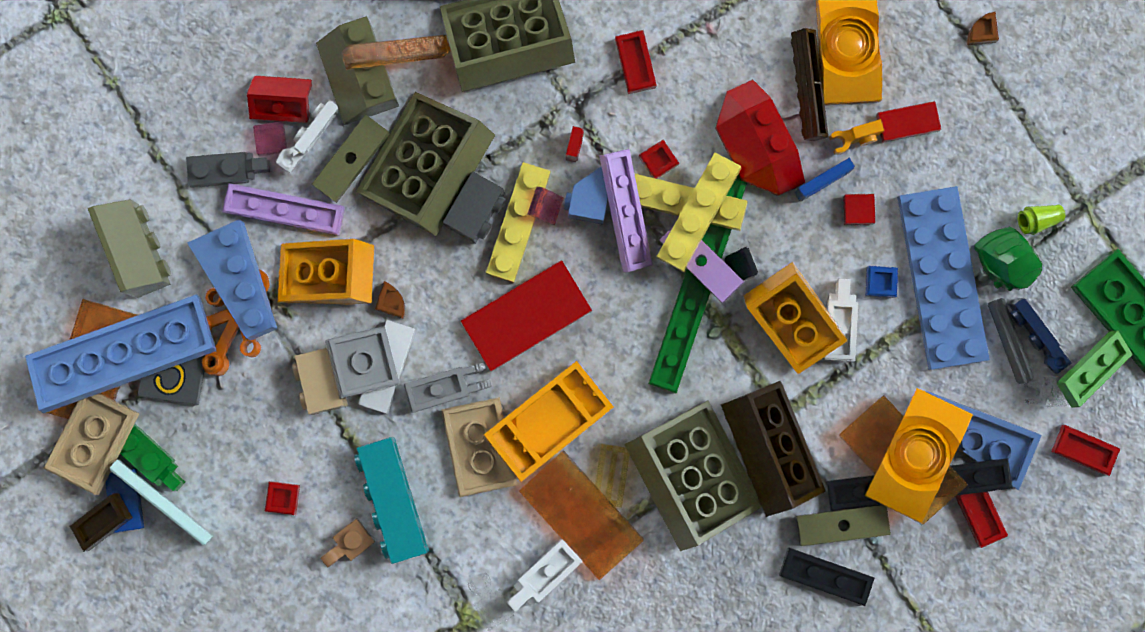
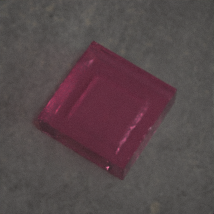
[253,122,287,156]
[527,187,564,225]

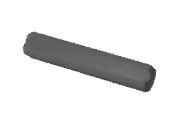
[988,298,1034,384]

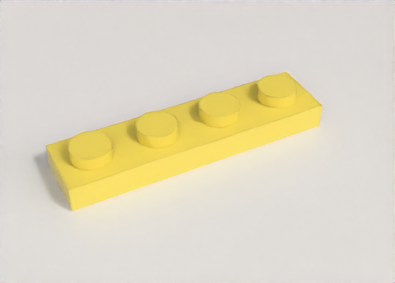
[657,152,741,272]
[486,162,551,283]
[634,173,748,231]

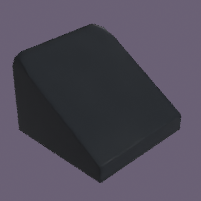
[724,246,758,281]

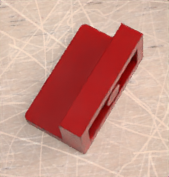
[247,76,312,123]

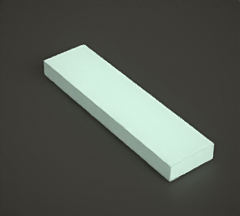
[110,460,213,545]

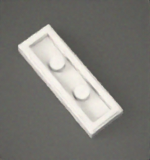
[359,320,416,414]

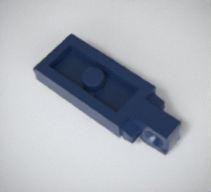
[1008,298,1072,374]

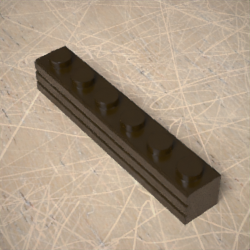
[791,28,829,141]

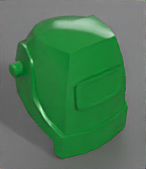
[974,226,1042,291]

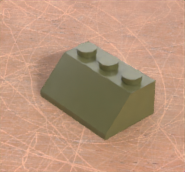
[316,16,399,125]
[87,199,171,298]

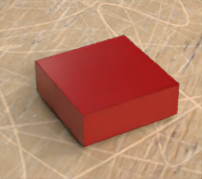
[566,126,584,162]
[638,139,679,179]
[843,194,875,225]
[265,481,300,515]

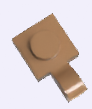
[320,518,375,568]

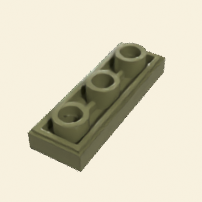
[312,114,390,203]
[796,505,891,546]

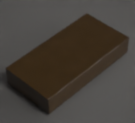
[69,493,133,552]

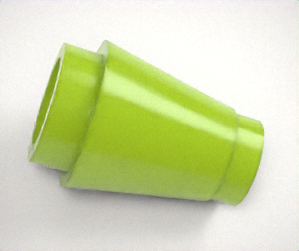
[1017,204,1066,235]

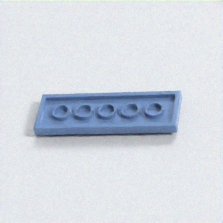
[897,186,990,370]
[25,294,216,413]

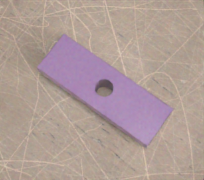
[659,227,744,304]

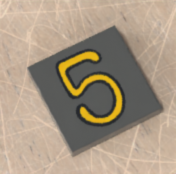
[138,355,205,405]

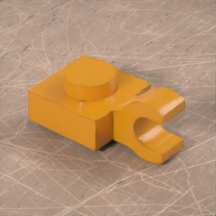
[829,119,884,155]

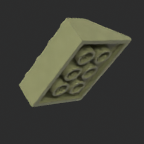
[439,0,576,92]
[356,92,495,236]
[624,400,762,551]

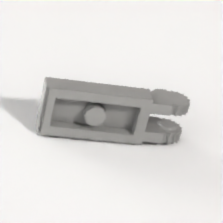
[404,362,492,413]

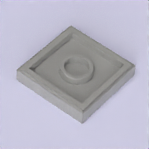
[325,326,400,399]

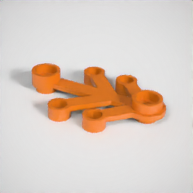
[202,269,270,376]

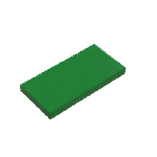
[1071,249,1145,373]

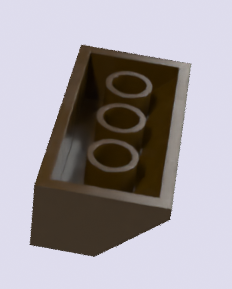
[721,381,826,517]

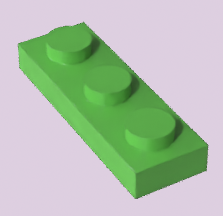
[1056,330,1133,408]

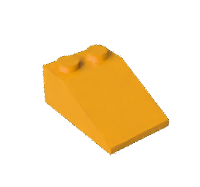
[277,239,374,305]
[743,262,848,374]

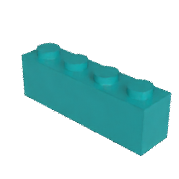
[354,437,429,564]

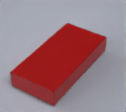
[615,30,657,94]
[876,101,942,143]
[1051,425,1120,476]
[955,492,1008,548]

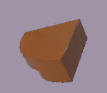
[967,12,999,45]
[375,281,405,319]

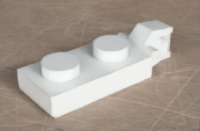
[276,100,339,173]
[823,278,858,362]
[507,539,583,612]

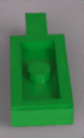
[120,424,186,491]

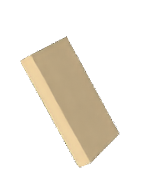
[43,393,140,495]
[441,397,518,497]

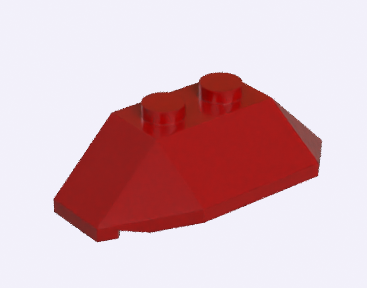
[715,79,805,196]

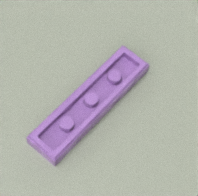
[599,149,653,272]
[222,183,345,236]

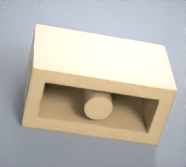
[292,348,348,415]

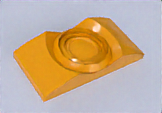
[816,0,882,105]
[483,361,614,482]
[865,388,973,523]

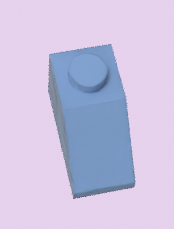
[564,167,608,225]

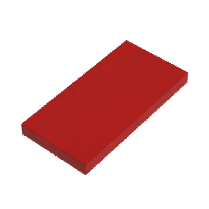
[461,260,592,372]

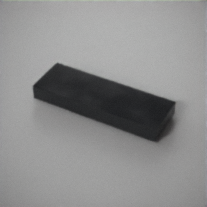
[779,547,875,606]

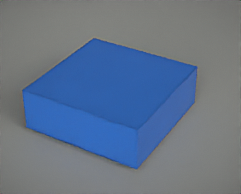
[865,266,898,298]

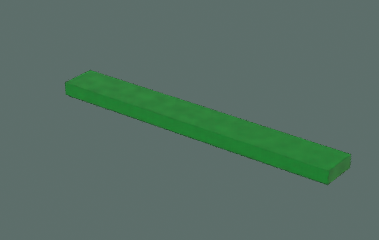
[648,175,747,393]

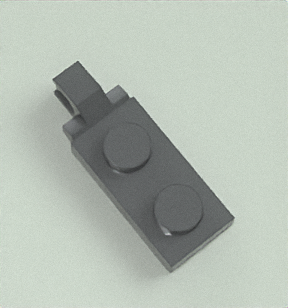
[186,152,270,188]

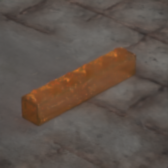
[341,35,451,70]

